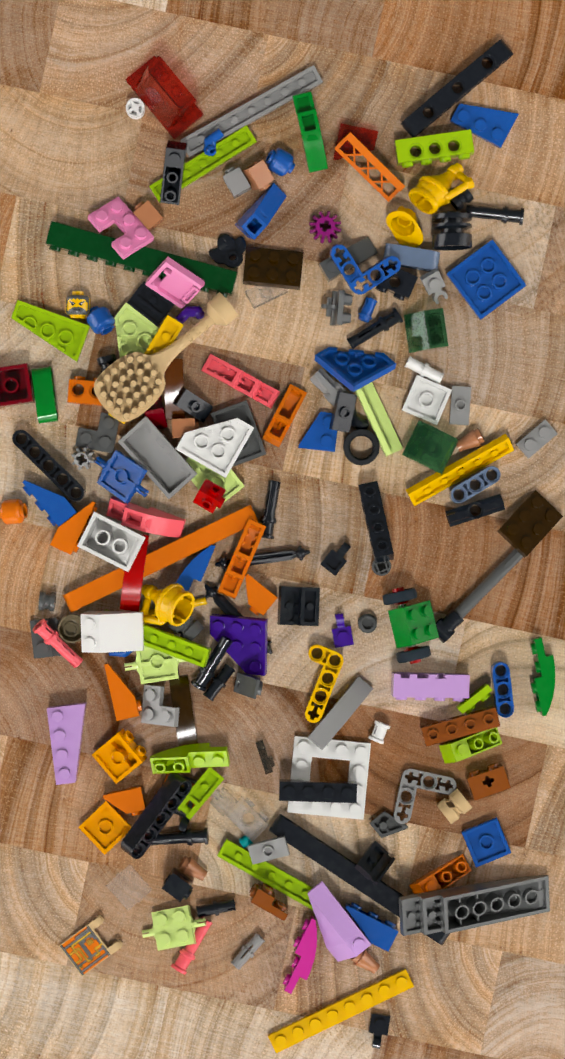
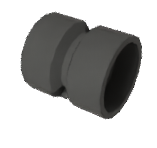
[168,614,205,641]

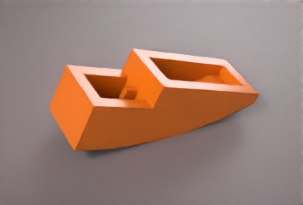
[262,384,307,447]

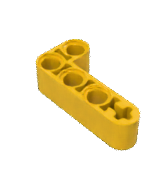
[305,644,344,723]

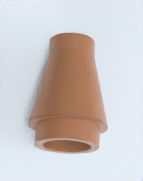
[455,428,485,452]
[178,856,208,881]
[351,950,380,974]

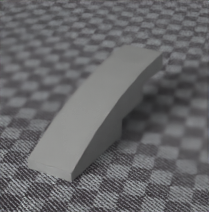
[307,676,373,750]

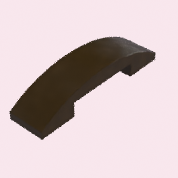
[169,677,198,746]

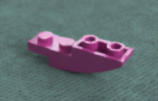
[282,915,317,994]

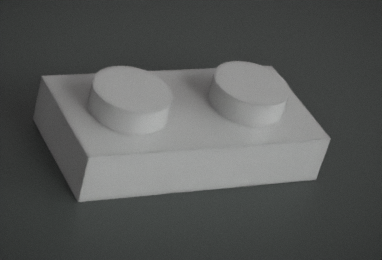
[516,419,558,459]

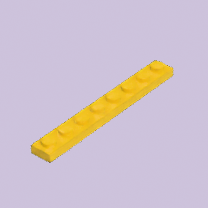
[268,968,414,1053]

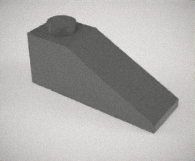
[319,237,378,282]

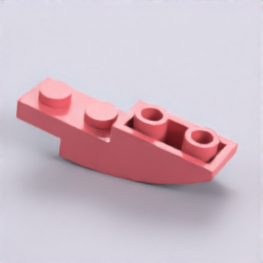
[106,496,186,538]

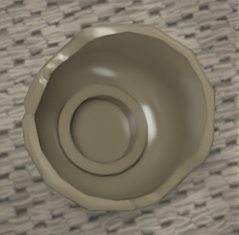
[57,614,81,643]

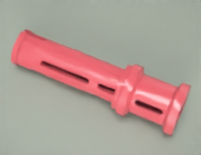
[32,619,83,668]
[171,917,213,975]

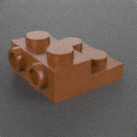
[249,883,288,921]

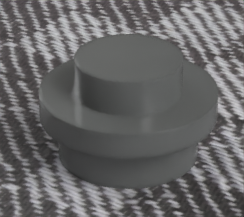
[358,614,377,633]

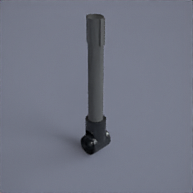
[436,549,523,643]

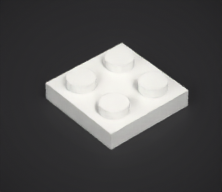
[402,375,452,425]

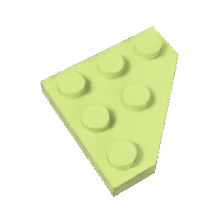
[114,303,159,358]

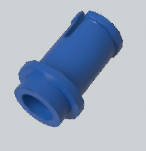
[358,297,377,323]

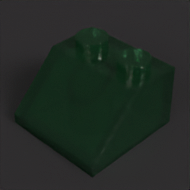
[402,420,459,474]

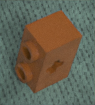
[466,763,511,800]

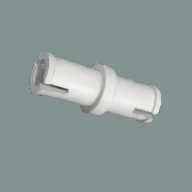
[405,356,444,384]

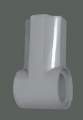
[310,368,348,406]

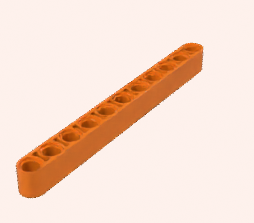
[63,505,259,613]

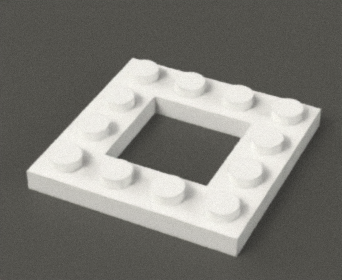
[287,736,371,820]

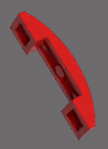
[120,535,149,612]

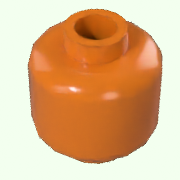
[0,499,28,525]

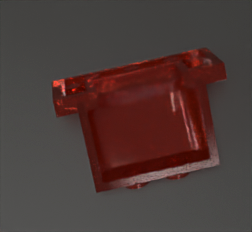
[125,55,204,140]

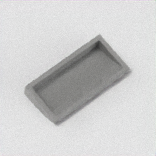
[118,416,197,499]

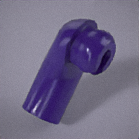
[176,306,205,324]

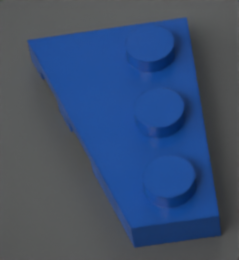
[450,103,519,148]

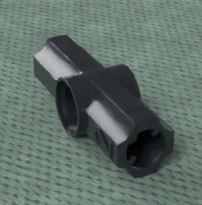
[445,494,505,527]

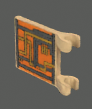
[59,915,123,976]

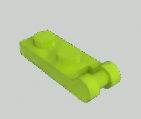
[177,767,224,820]

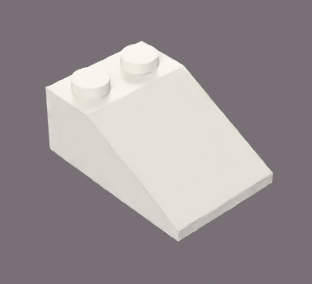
[77,512,146,572]
[81,611,144,653]

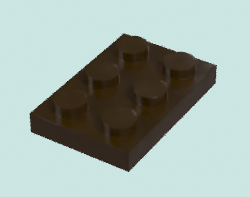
[243,246,304,290]
[497,490,563,558]

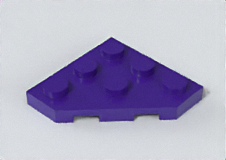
[210,613,268,676]

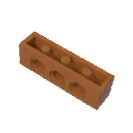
[420,706,500,747]

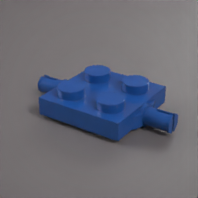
[95,450,149,503]

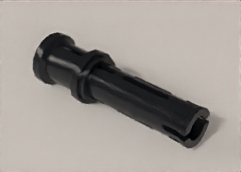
[466,205,524,225]
[347,307,403,349]
[260,480,281,539]
[191,635,233,691]
[151,827,209,846]

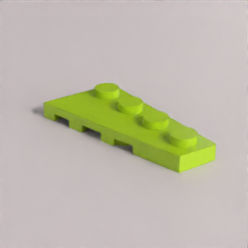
[11,300,90,362]

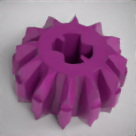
[309,211,341,244]

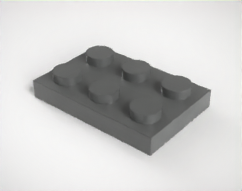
[211,400,266,467]

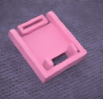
[145,256,205,308]

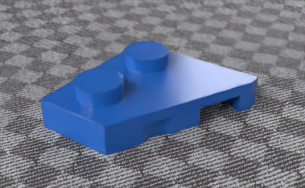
[298,412,337,452]

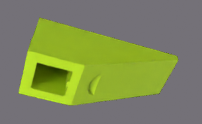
[439,727,502,764]

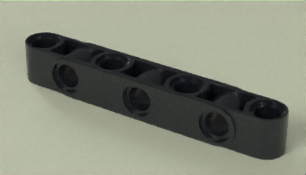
[401,39,514,138]

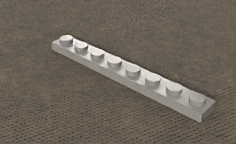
[180,65,323,158]

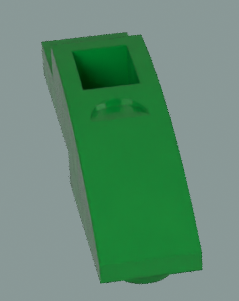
[292,92,328,173]
[530,637,555,716]

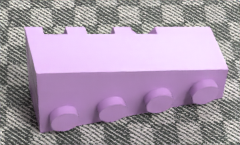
[391,672,470,702]
[47,702,87,785]

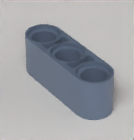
[383,243,440,272]
[449,466,501,503]

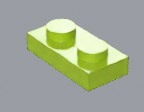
[456,683,492,714]

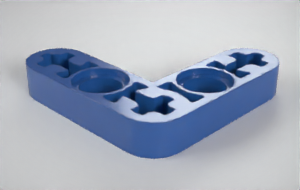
[330,244,401,295]

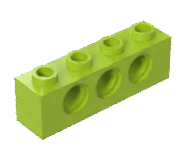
[394,129,474,168]

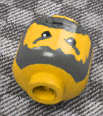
[65,291,90,319]

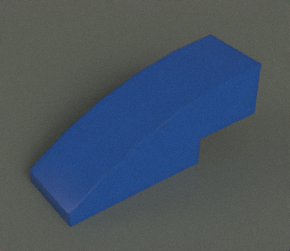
[176,545,216,591]

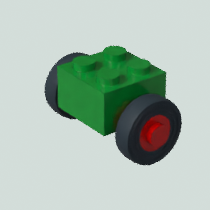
[382,587,439,664]

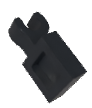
[320,542,351,576]
[368,1012,391,1049]

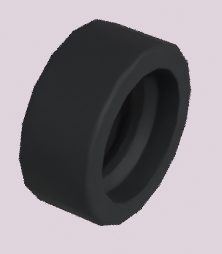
[343,429,380,466]

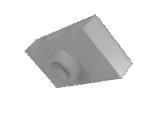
[449,386,471,426]
[247,835,290,864]

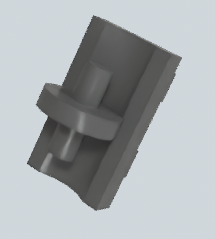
[321,290,353,326]

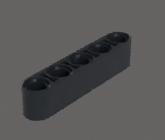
[12,430,86,501]
[120,773,192,859]

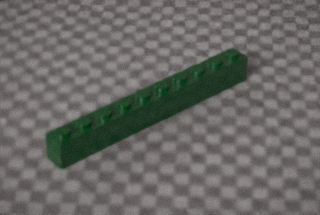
[46,221,238,298]

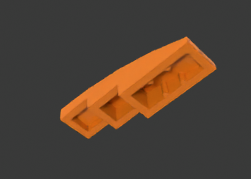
[217,519,266,599]

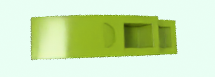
[150,743,230,774]

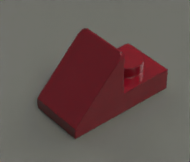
[144,396,168,429]

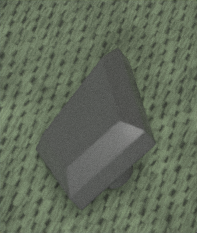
[370,811,408,838]

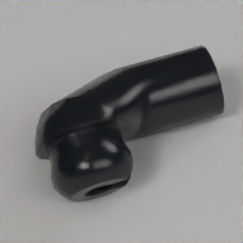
[351,408,369,430]

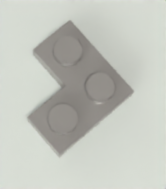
[141,685,180,727]

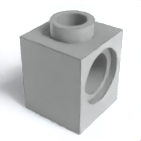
[223,167,251,199]

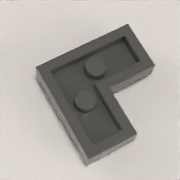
[75,412,120,454]

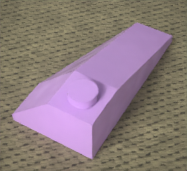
[307,881,372,962]

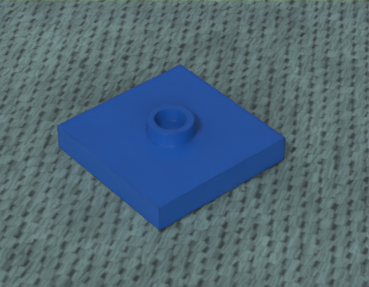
[461,817,511,868]

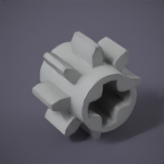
[71,446,96,470]

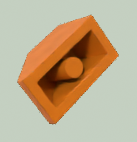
[245,574,278,616]
[103,785,146,816]

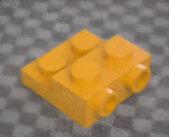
[92,728,148,784]

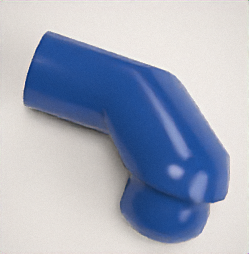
[203,128,224,156]

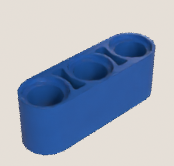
[491,661,514,718]

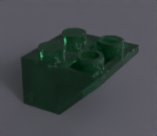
[403,308,449,353]

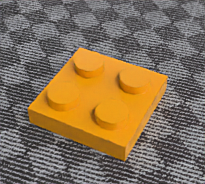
[78,801,132,855]

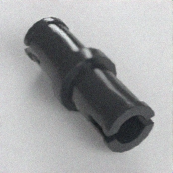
[203,663,235,701]
[196,898,236,918]

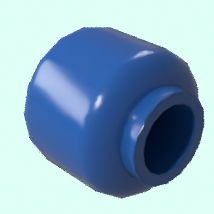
[265,148,295,176]
[86,306,115,335]

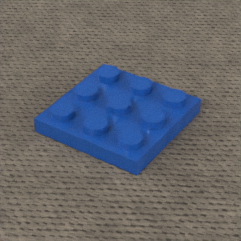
[446,239,527,320]

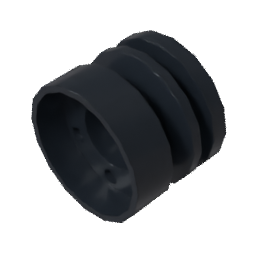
[432,211,472,251]

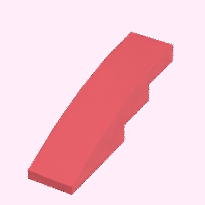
[201,354,280,409]

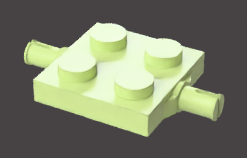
[124,646,187,684]
[142,905,206,951]

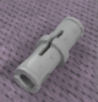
[231,933,265,970]

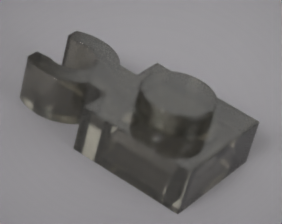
[256,740,275,774]

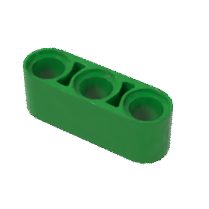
[31,366,58,424]

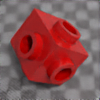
[193,479,226,514]

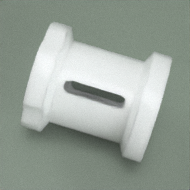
[368,720,391,744]

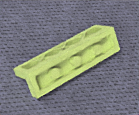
[355,382,403,457]

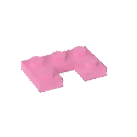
[88,197,154,259]

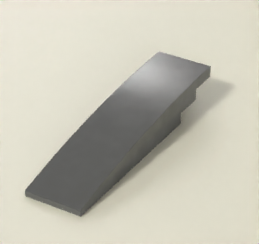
[399,875,550,936]

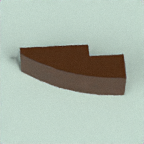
[164,359,185,420]

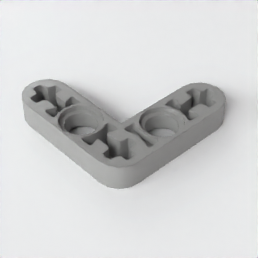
[393,769,456,824]

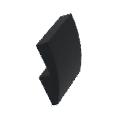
[277,586,320,626]

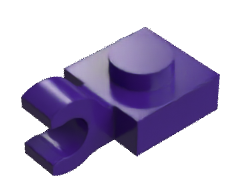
[332,613,354,648]

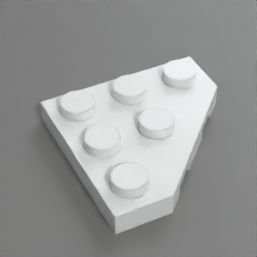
[175,418,254,478]

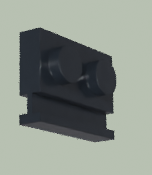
[127,281,174,327]
[354,841,395,886]

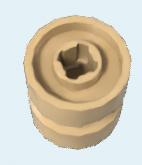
[436,788,472,824]

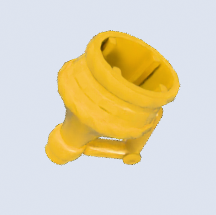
[408,163,475,214]
[140,583,195,627]

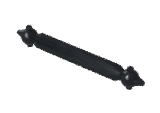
[215,546,310,571]
[204,584,273,654]

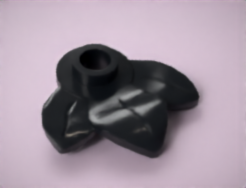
[209,234,246,268]

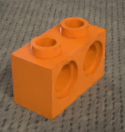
[67,376,102,406]

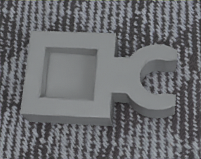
[419,268,448,304]

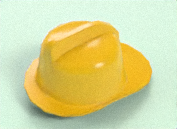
[386,206,423,248]

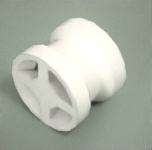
[126,98,145,119]

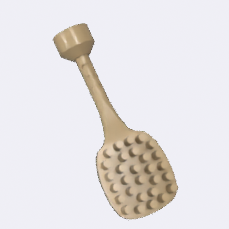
[94,292,239,422]

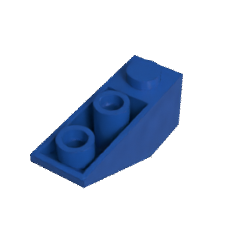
[235,183,287,240]
[22,480,78,527]
[345,902,399,952]

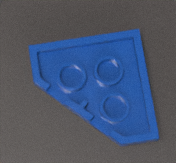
[315,347,396,392]

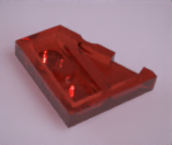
[333,123,378,160]

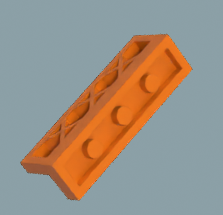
[334,132,405,202]

